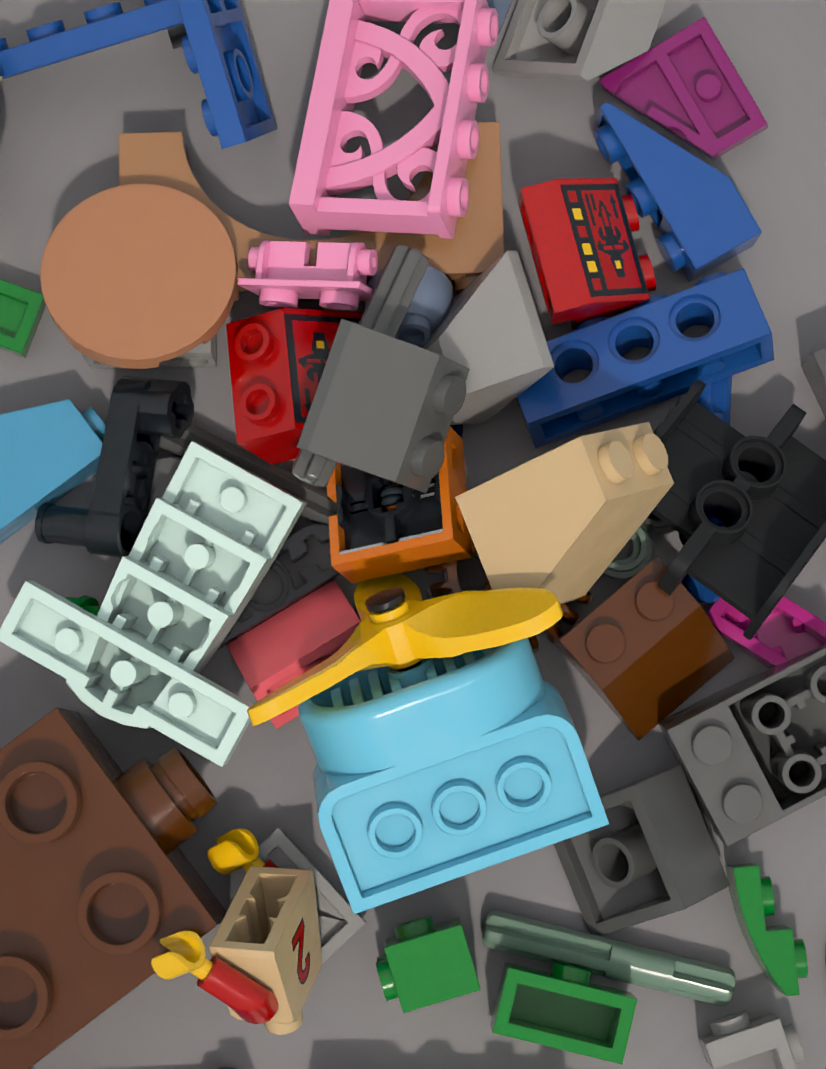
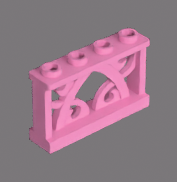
[289,0,499,239]

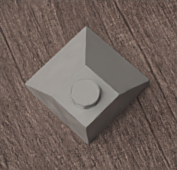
[492,0,667,81]
[422,250,554,425]

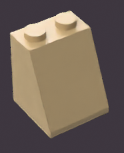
[455,422,674,604]

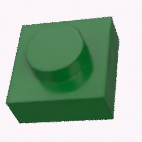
[0,279,46,358]

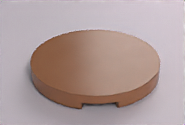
[40,184,237,369]

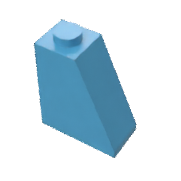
[0,399,106,544]

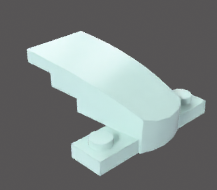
[0,441,307,767]

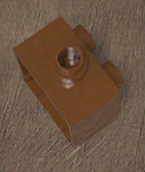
[0,708,227,1069]

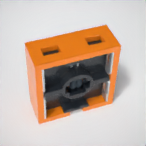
[327,426,472,584]

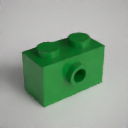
[375,916,481,1013]
[490,962,637,1065]

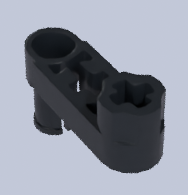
[35,376,194,558]

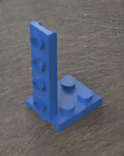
[0,0,278,149]

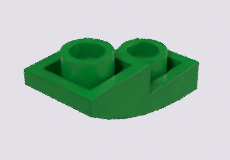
[725,863,808,996]

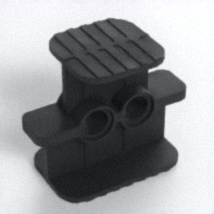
[651,379,826,640]

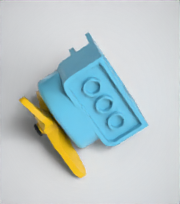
[247,573,609,914]

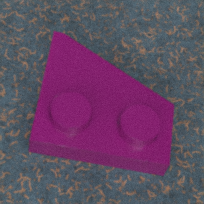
[599,17,768,160]

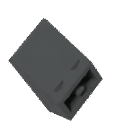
[658,645,826,847]

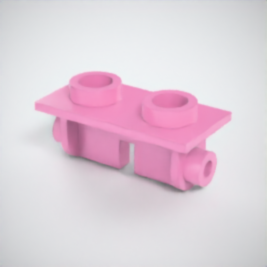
[237,240,378,310]

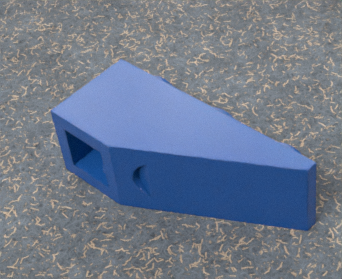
[593,102,762,282]

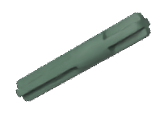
[482,910,735,1006]

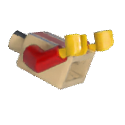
[151,828,322,1035]

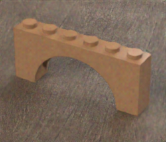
[118,122,504,302]

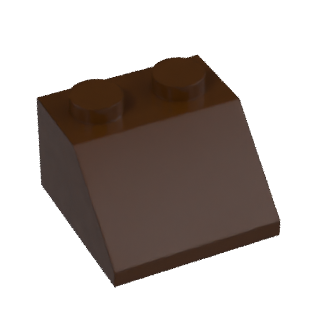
[555,556,735,741]

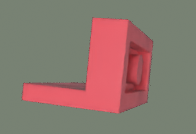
[227,581,361,729]

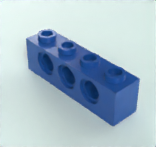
[516,268,774,449]

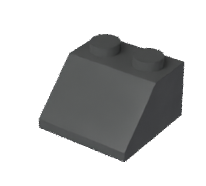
[297,319,470,494]
[554,764,730,936]

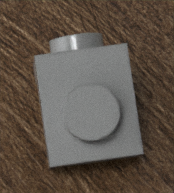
[698,1011,805,1069]

